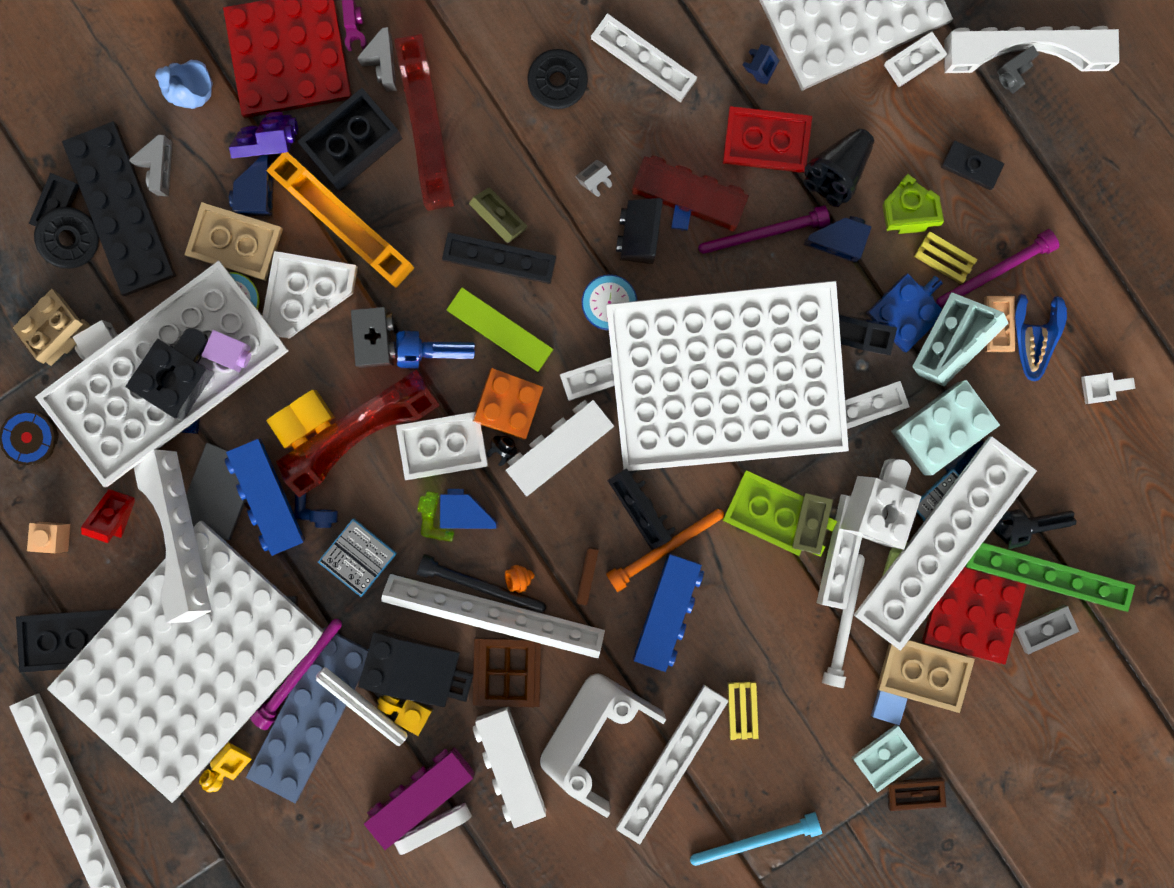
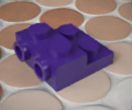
[229,112,298,158]

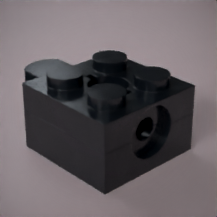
[125,328,214,420]

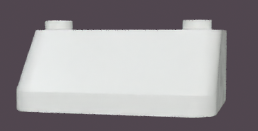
[540,674,666,818]

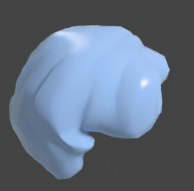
[155,59,213,109]

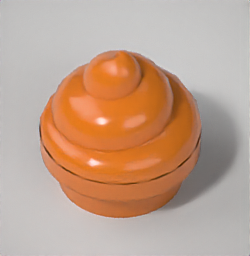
[505,565,535,593]

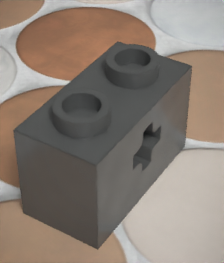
[351,307,397,368]

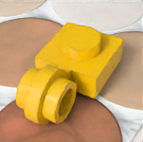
[377,695,433,736]
[199,742,252,792]

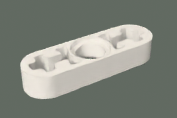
[394,803,472,855]

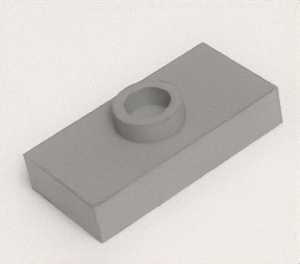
[1015,605,1079,654]

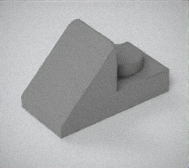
[358,27,397,92]
[129,135,173,196]

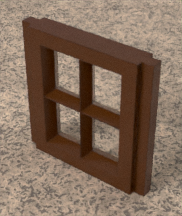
[473,638,541,707]

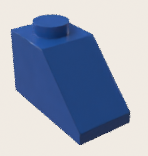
[440,489,498,529]

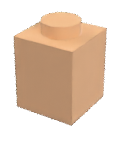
[27,522,70,553]

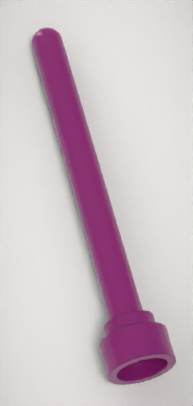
[698,205,830,254]
[936,229,1060,308]
[250,619,342,730]

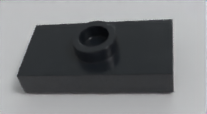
[941,140,1005,190]

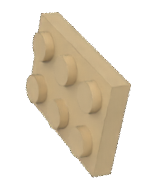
[185,202,283,281]
[877,640,975,713]

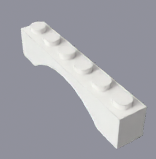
[944,26,1119,73]
[134,449,212,623]

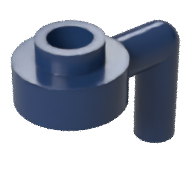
[294,486,338,528]

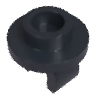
[487,436,517,467]

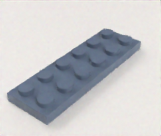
[246,627,369,803]

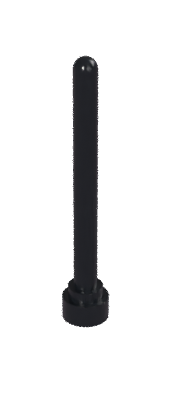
[417,554,546,613]

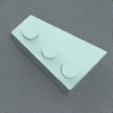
[912,292,1008,386]

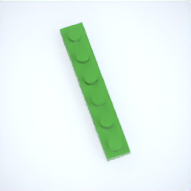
[965,543,1135,612]

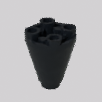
[803,129,874,207]

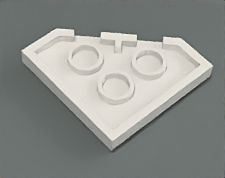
[262,251,358,339]

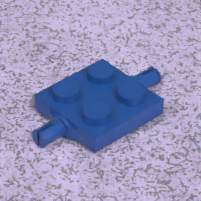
[866,274,943,352]

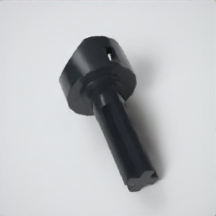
[993,509,1077,549]

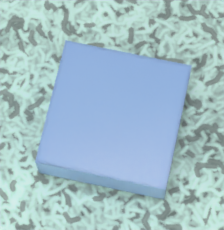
[871,690,907,725]

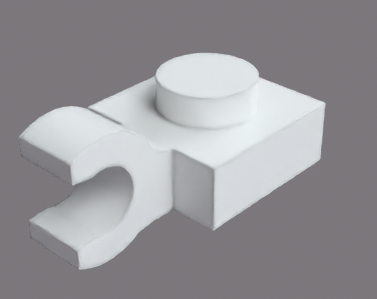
[1081,372,1135,404]

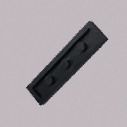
[442,232,557,284]

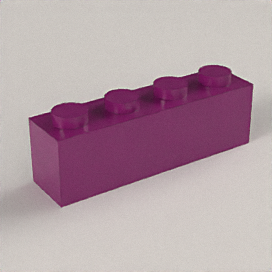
[364,747,475,850]

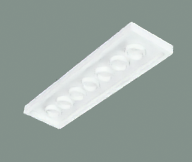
[854,437,1037,651]

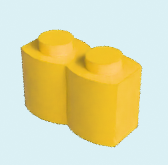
[266,390,335,450]

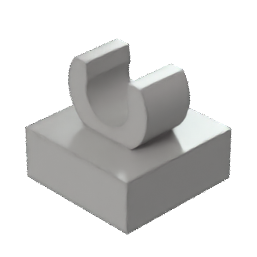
[575,160,612,197]

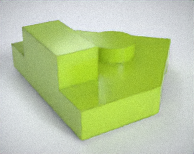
[882,174,944,234]

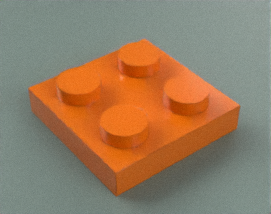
[472,368,543,440]

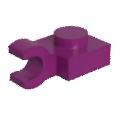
[342,0,367,51]

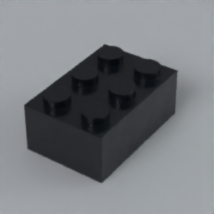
[297,88,403,191]

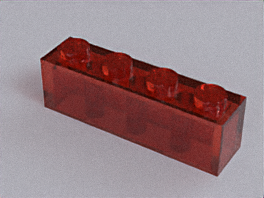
[632,155,749,232]

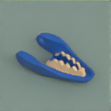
[1015,294,1067,381]

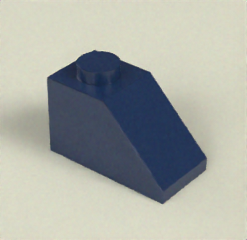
[229,155,274,216]
[804,216,872,263]

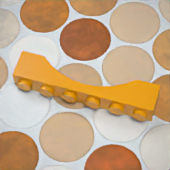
[266,152,414,288]

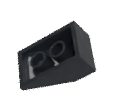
[358,630,460,707]

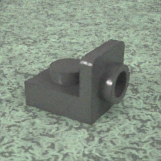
[997,45,1039,94]

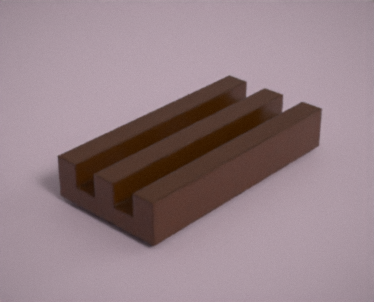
[576,547,599,606]
[887,777,946,811]

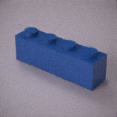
[224,438,305,556]
[633,553,704,672]

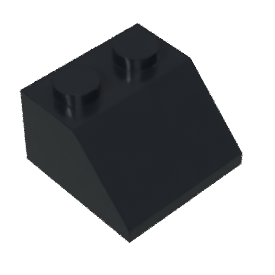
[616,198,663,264]

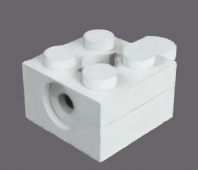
[840,459,921,550]

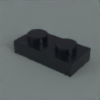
[29,172,79,227]

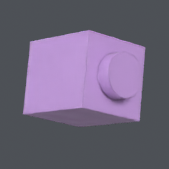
[201,330,251,373]

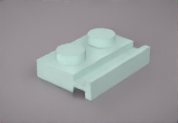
[852,725,923,792]

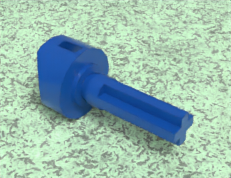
[396,331,475,369]

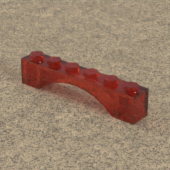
[394,34,455,211]
[276,369,440,497]

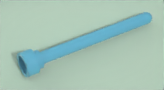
[690,812,822,866]

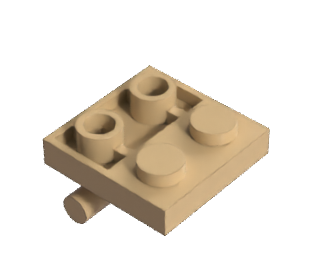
[13,289,91,366]

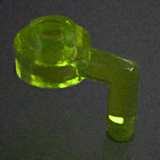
[417,491,454,542]

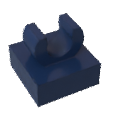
[742,44,780,85]

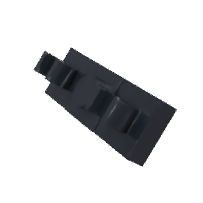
[607,468,676,550]

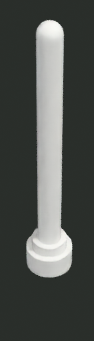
[822,554,865,688]

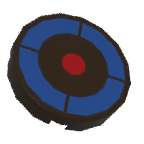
[0,410,58,465]

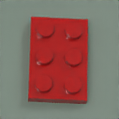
[722,106,812,173]

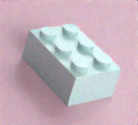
[891,380,1000,475]

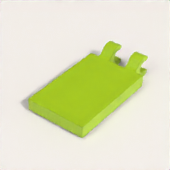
[723,470,837,557]

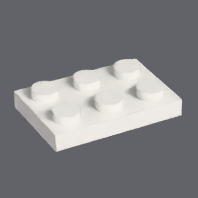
[396,412,488,480]

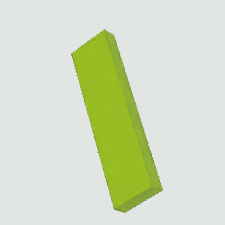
[447,288,554,372]

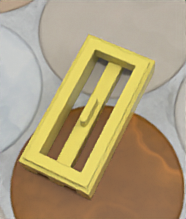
[914,232,978,284]
[727,681,759,740]

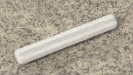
[316,667,408,746]

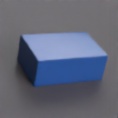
[671,203,692,231]

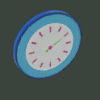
[582,275,637,330]

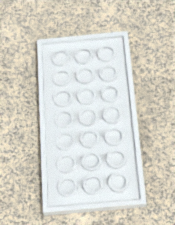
[35,261,289,487]

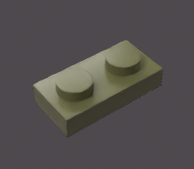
[469,187,528,243]
[792,493,833,555]

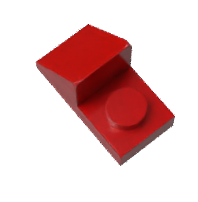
[81,489,135,543]

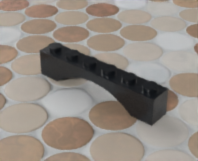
[839,314,897,356]

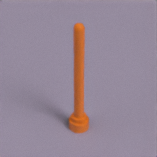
[606,509,724,593]

